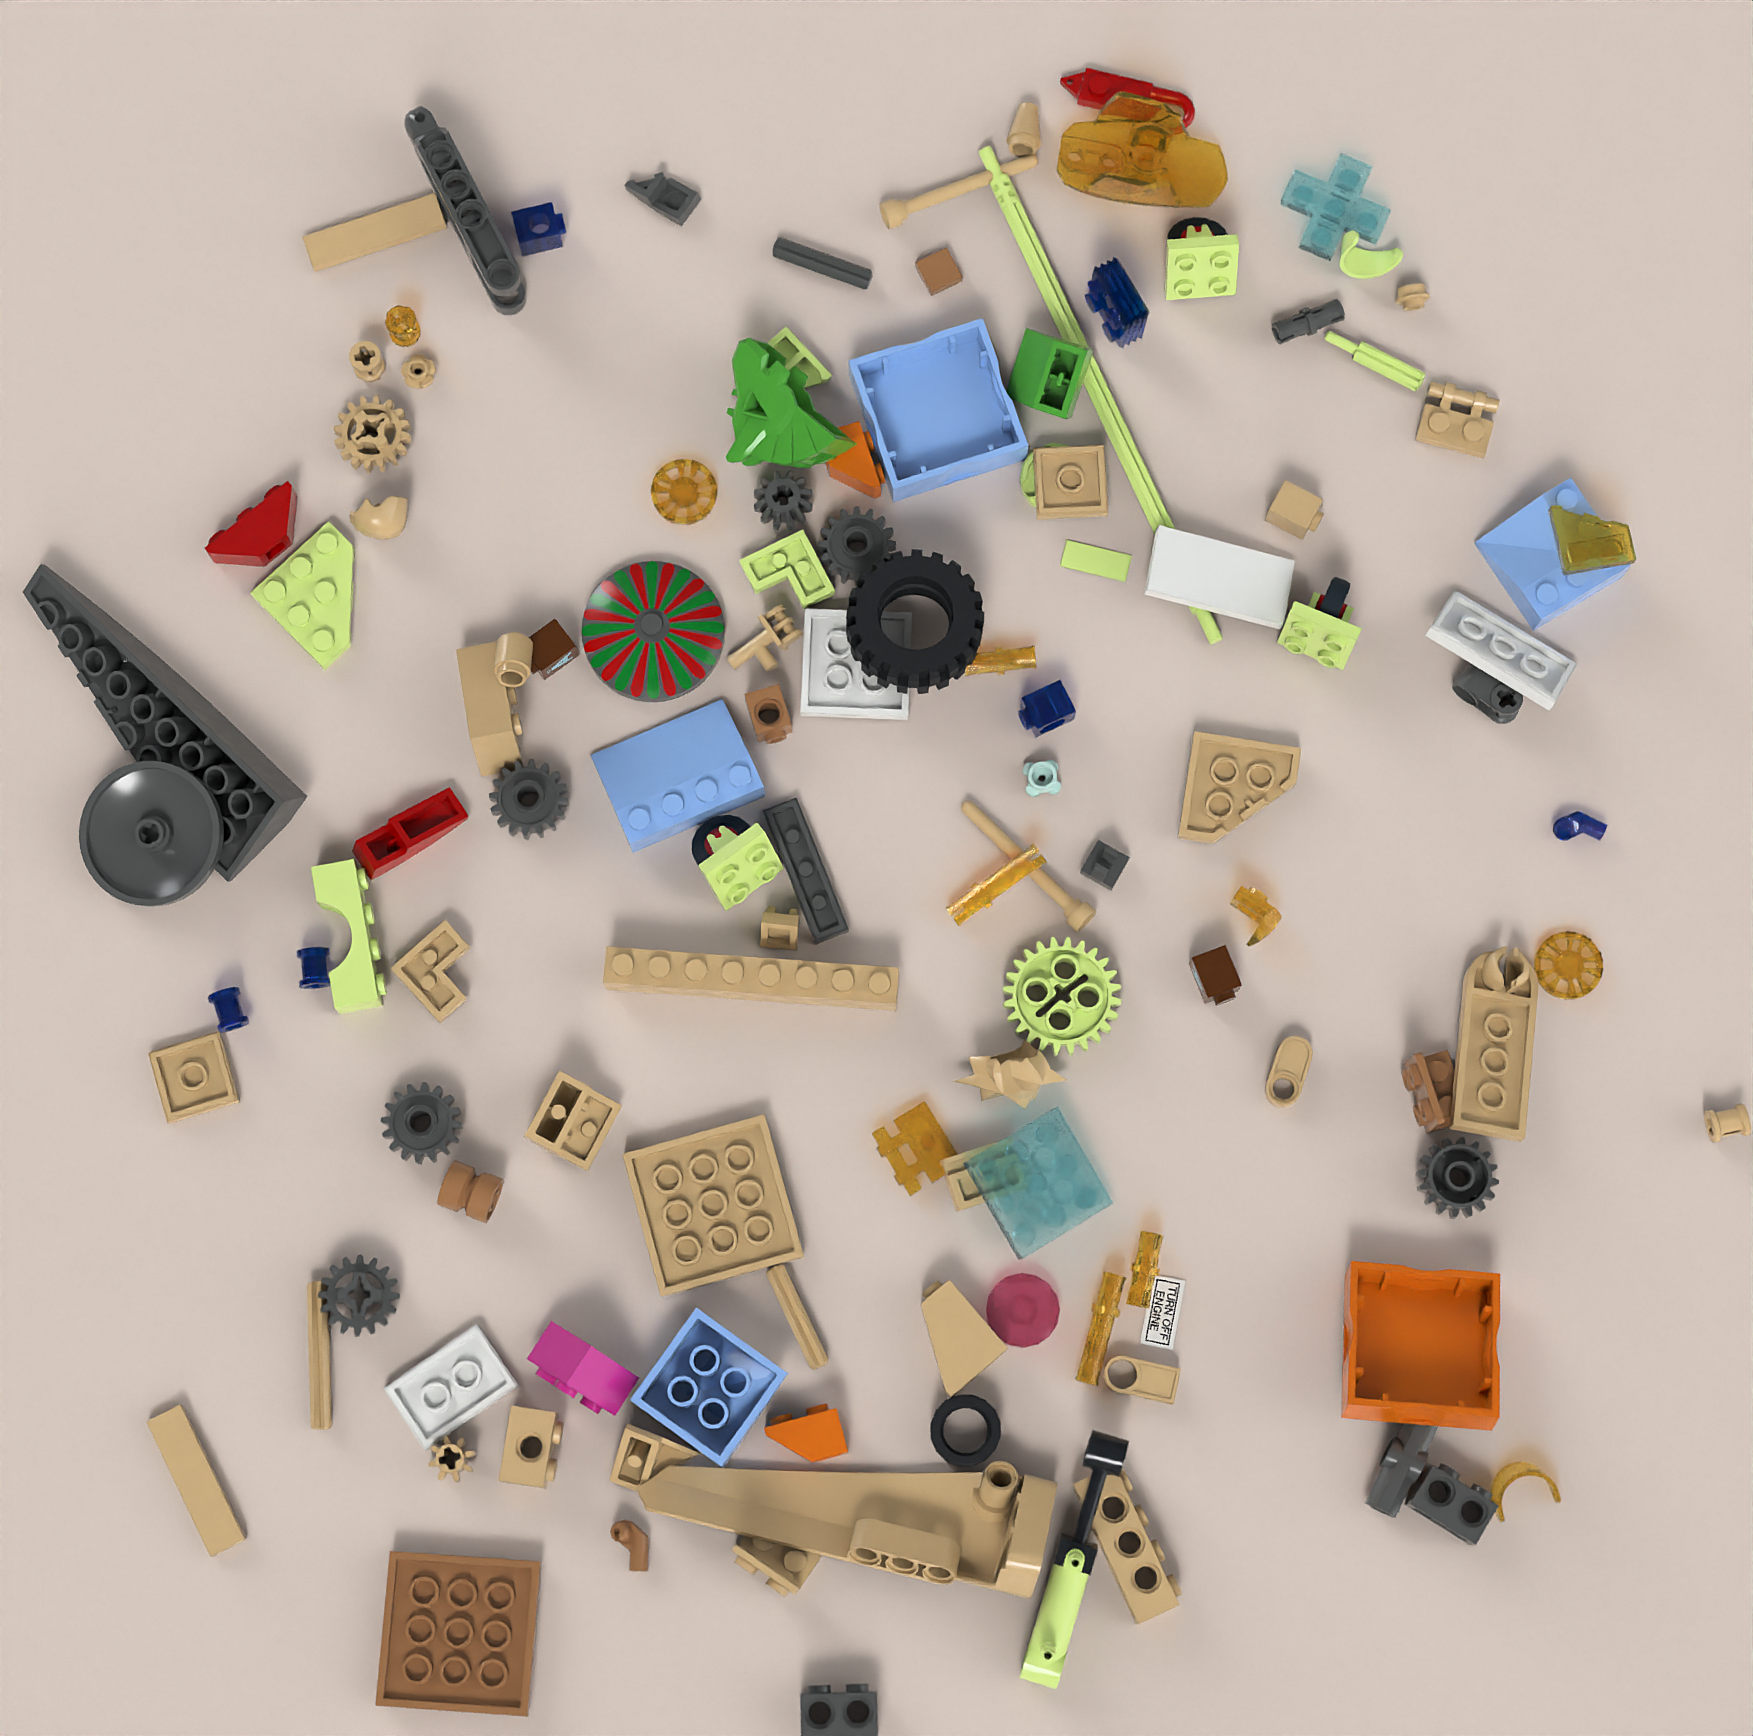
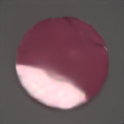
[985,1273,1060,1348]

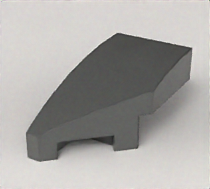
[624,172,701,227]

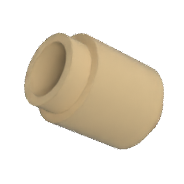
[494,632,533,687]

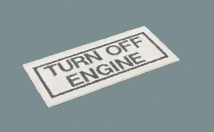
[1140,1274,1185,1350]

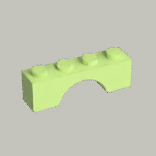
[311,859,387,1014]

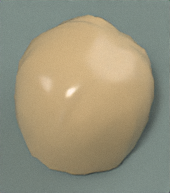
[349,496,408,540]

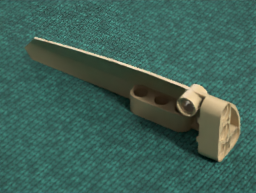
[636,1461,1057,1599]

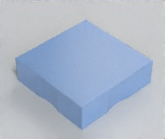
[848,318,1028,502]

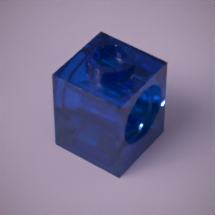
[511,202,567,257]
[1017,680,1076,738]

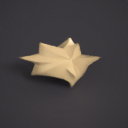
[952,1038,1066,1109]

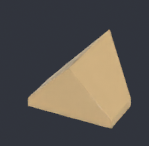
[609,1423,700,1492]

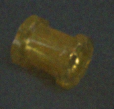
[385,305,421,347]

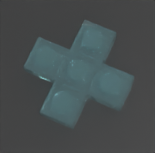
[1280,153,1391,261]

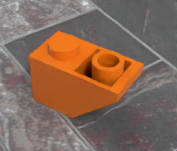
[825,421,885,498]
[764,1403,848,1463]

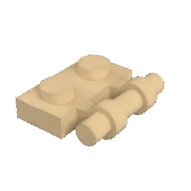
[1415,382,1500,458]

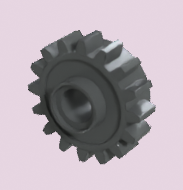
[818,506,896,586]
[489,759,569,840]
[381,1082,463,1165]
[1416,1137,1499,1219]

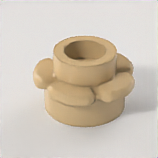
[1395,284,1430,311]
[401,355,436,389]

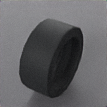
[930,1394,1001,1467]

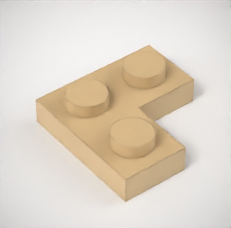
[390,920,471,1023]

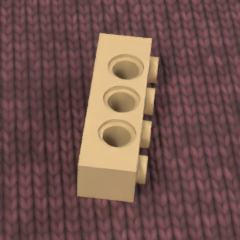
[1072,1469,1182,1624]

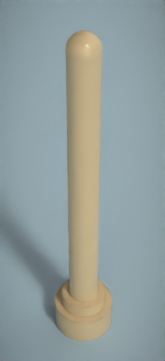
[879,154,1038,230]
[961,801,1097,932]

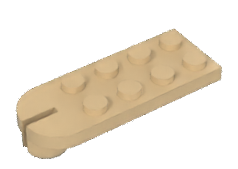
[1449,946,1539,1142]

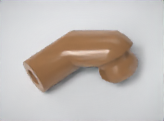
[610,1520,649,1571]

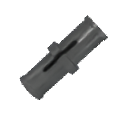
[1272,299,1345,345]

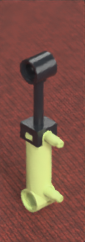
[1019,1430,1129,1689]

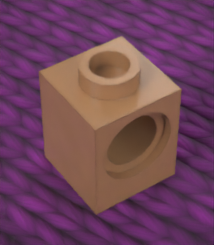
[744,684,792,744]

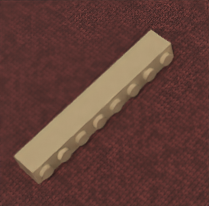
[603,946,899,1011]

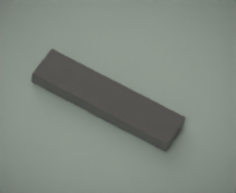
[763,798,849,945]

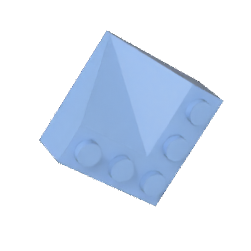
[1475,478,1631,631]
[630,1308,788,1468]

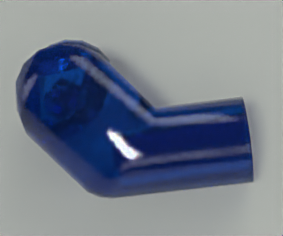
[1553,811,1608,841]

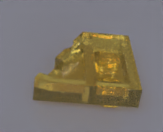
[1548,505,1636,576]

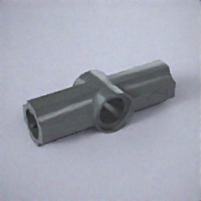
[1365,1423,1438,1518]

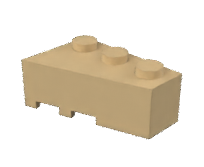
[456,641,524,777]

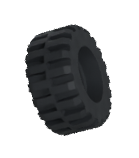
[846,549,984,694]

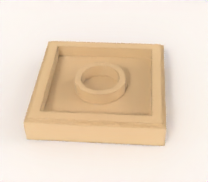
[1033,445,1108,520]
[148,1031,240,1124]

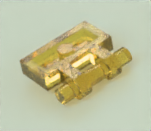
[872,1101,958,1196]

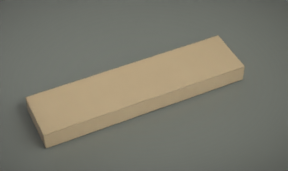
[302,193,447,272]
[146,1404,246,1557]

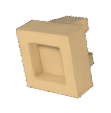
[760,906,799,950]

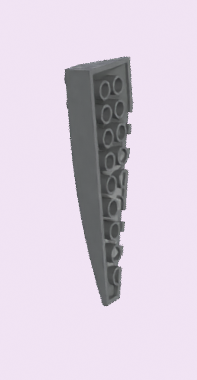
[23,564,308,882]

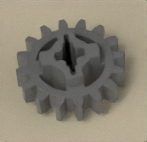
[318,1255,400,1337]

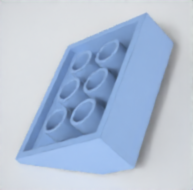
[591,699,765,853]

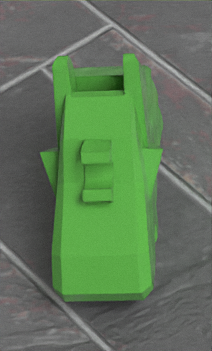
[726,338,857,468]

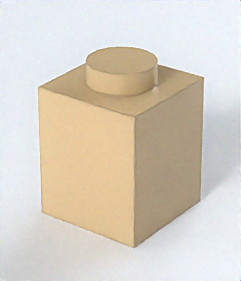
[1265,480,1324,540]

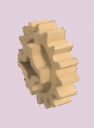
[333,395,412,473]

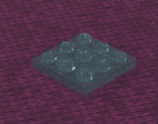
[963,1107,1113,1260]

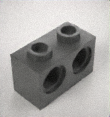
[1405,1463,1499,1545]
[800,1684,878,1736]

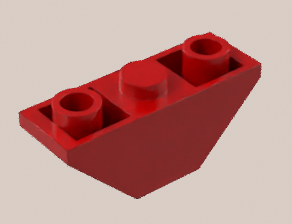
[204,481,298,567]

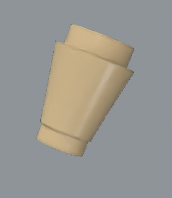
[1006,102,1041,157]

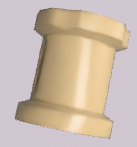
[349,341,385,383]
[1704,1103,1751,1143]

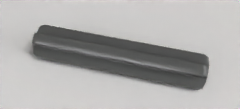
[772,237,872,289]

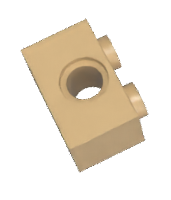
[498,1406,564,1489]

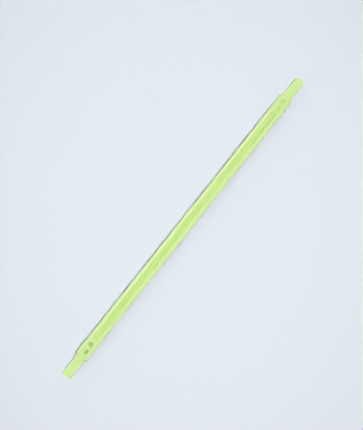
[979,146,1223,644]

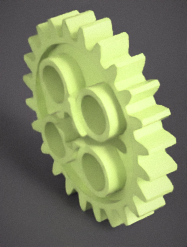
[1003,937,1121,1056]

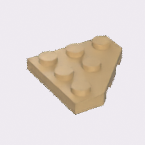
[1178,731,1301,844]

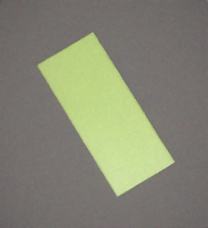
[1060,540,1132,582]

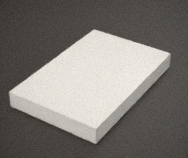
[384,1324,519,1451]

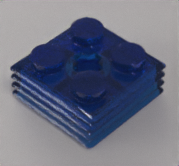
[1085,256,1150,348]

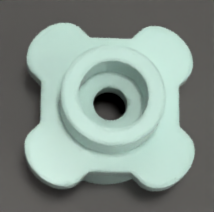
[1023,760,1061,797]

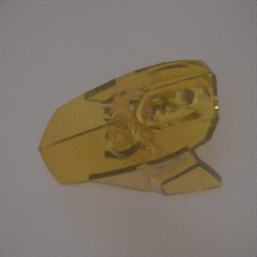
[1056,91,1228,208]

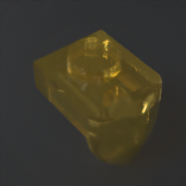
[1230,886,1282,947]

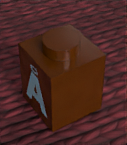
[528,619,579,680]
[1189,945,1242,1006]

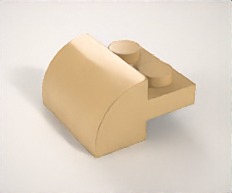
[524,1070,622,1171]

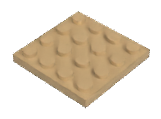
[622,1114,804,1298]

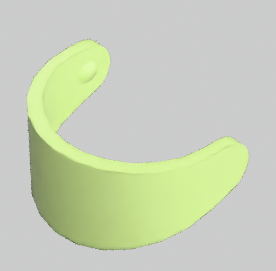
[1340,230,1403,279]

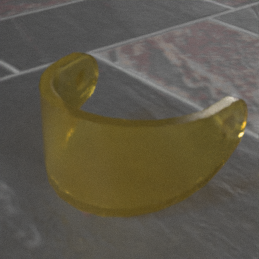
[1491,1462,1561,1522]

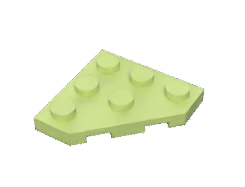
[250,521,355,670]

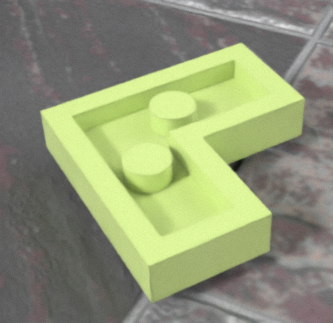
[739,529,835,610]

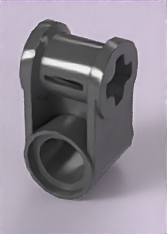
[1452,663,1523,724]

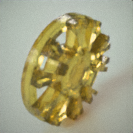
[651,459,717,525]
[1534,931,1603,1000]

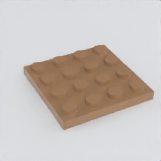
[375,1551,542,1716]

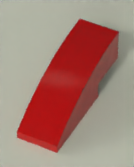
[352,787,469,880]

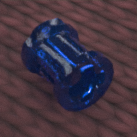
[296,947,331,989]
[207,987,249,1033]

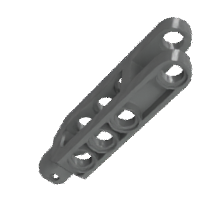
[404,106,527,315]

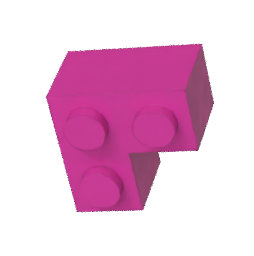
[527,1321,639,1416]

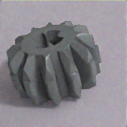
[754,470,813,531]

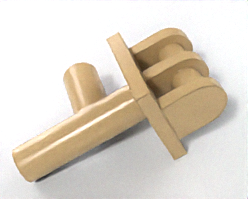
[727,604,803,672]

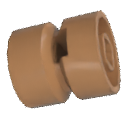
[437,1160,504,1223]

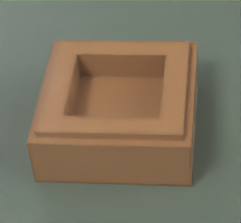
[915,247,963,296]

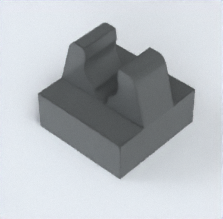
[1080,840,1130,891]

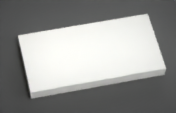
[1144,525,1295,629]
[1425,590,1577,711]

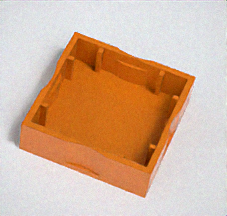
[1341,1261,1500,1431]

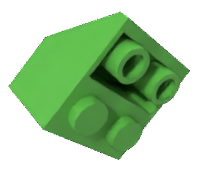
[1006,328,1093,419]

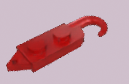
[1060,68,1195,131]

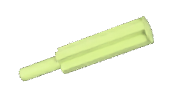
[1324,331,1426,392]

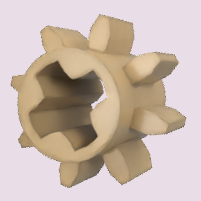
[428,1435,476,1482]

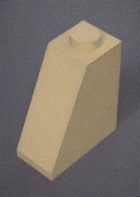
[921,1279,1008,1398]

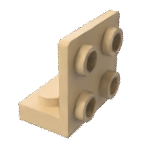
[732,1536,822,1596]

